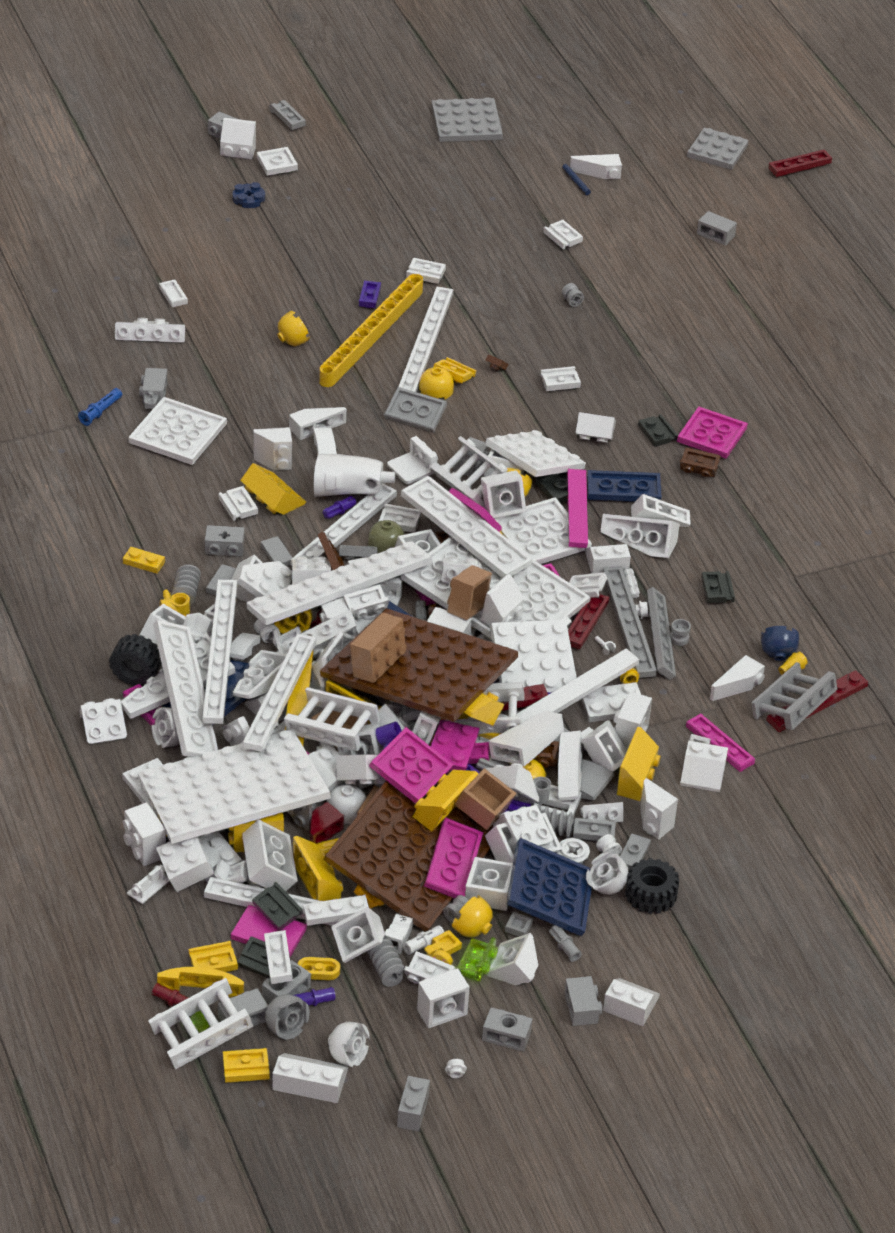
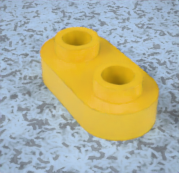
[298,957,340,980]

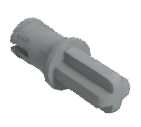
[549,925,582,962]

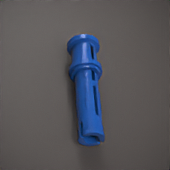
[78,388,122,426]

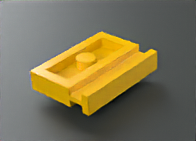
[434,357,477,383]
[189,941,238,972]
[223,1048,270,1083]

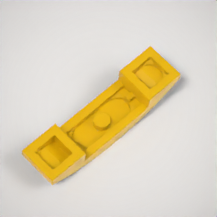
[157,967,244,998]

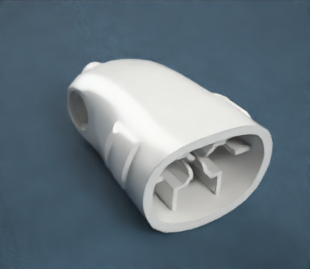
[314,454,395,497]

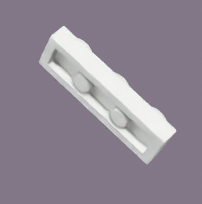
[303,895,369,926]
[264,930,293,984]

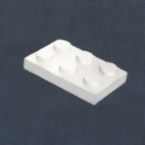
[581,682,641,722]

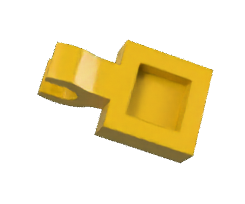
[424,930,462,957]

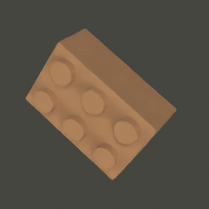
[350,613,406,683]

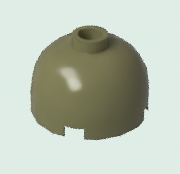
[368,520,405,554]

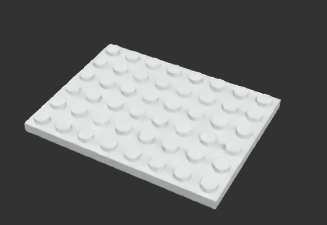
[401,537,590,639]
[138,729,331,844]

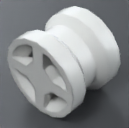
[596,834,622,855]

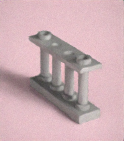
[751,662,837,730]

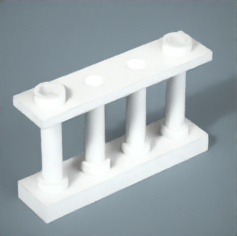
[430,436,508,507]
[447,682,525,734]
[284,687,380,751]
[148,978,253,1070]

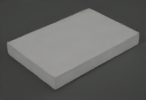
[384,387,447,433]

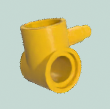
[159,590,190,617]

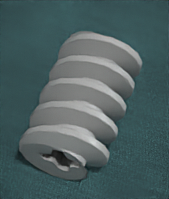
[172,565,201,606]
[537,804,575,838]
[366,939,405,987]

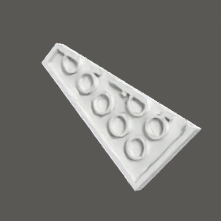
[121,633,235,719]

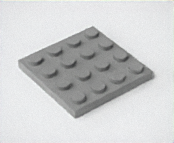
[432,98,503,142]

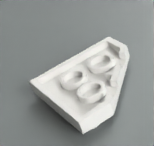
[236,561,292,597]

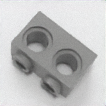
[262,960,311,1004]

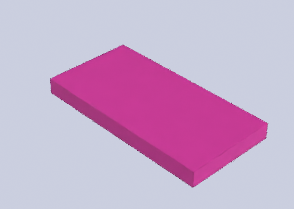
[424,818,483,898]

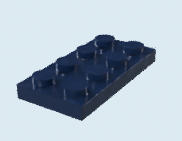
[587,470,662,502]

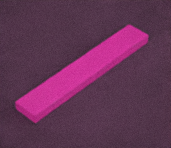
[567,469,588,548]

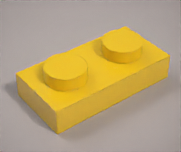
[123,547,165,574]

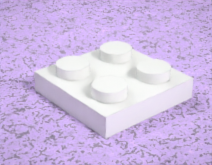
[257,147,298,176]

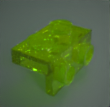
[457,937,498,981]

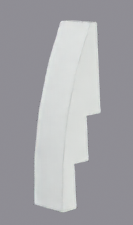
[558,731,582,801]

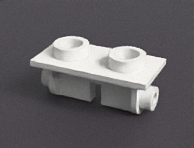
[580,802,623,822]
[127,865,170,904]

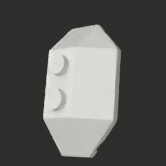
[311,632,356,692]

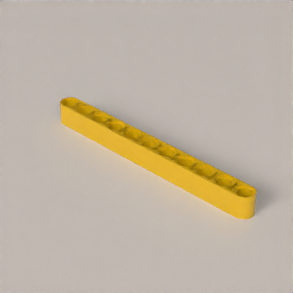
[319,274,423,387]

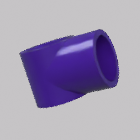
[376,721,402,750]

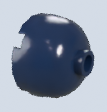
[761,626,799,661]

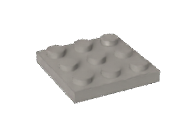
[687,128,749,170]

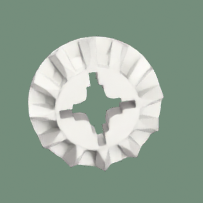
[556,838,590,864]

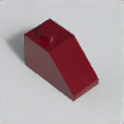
[310,802,344,844]

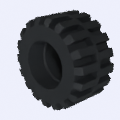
[109,634,162,687]
[625,858,680,914]

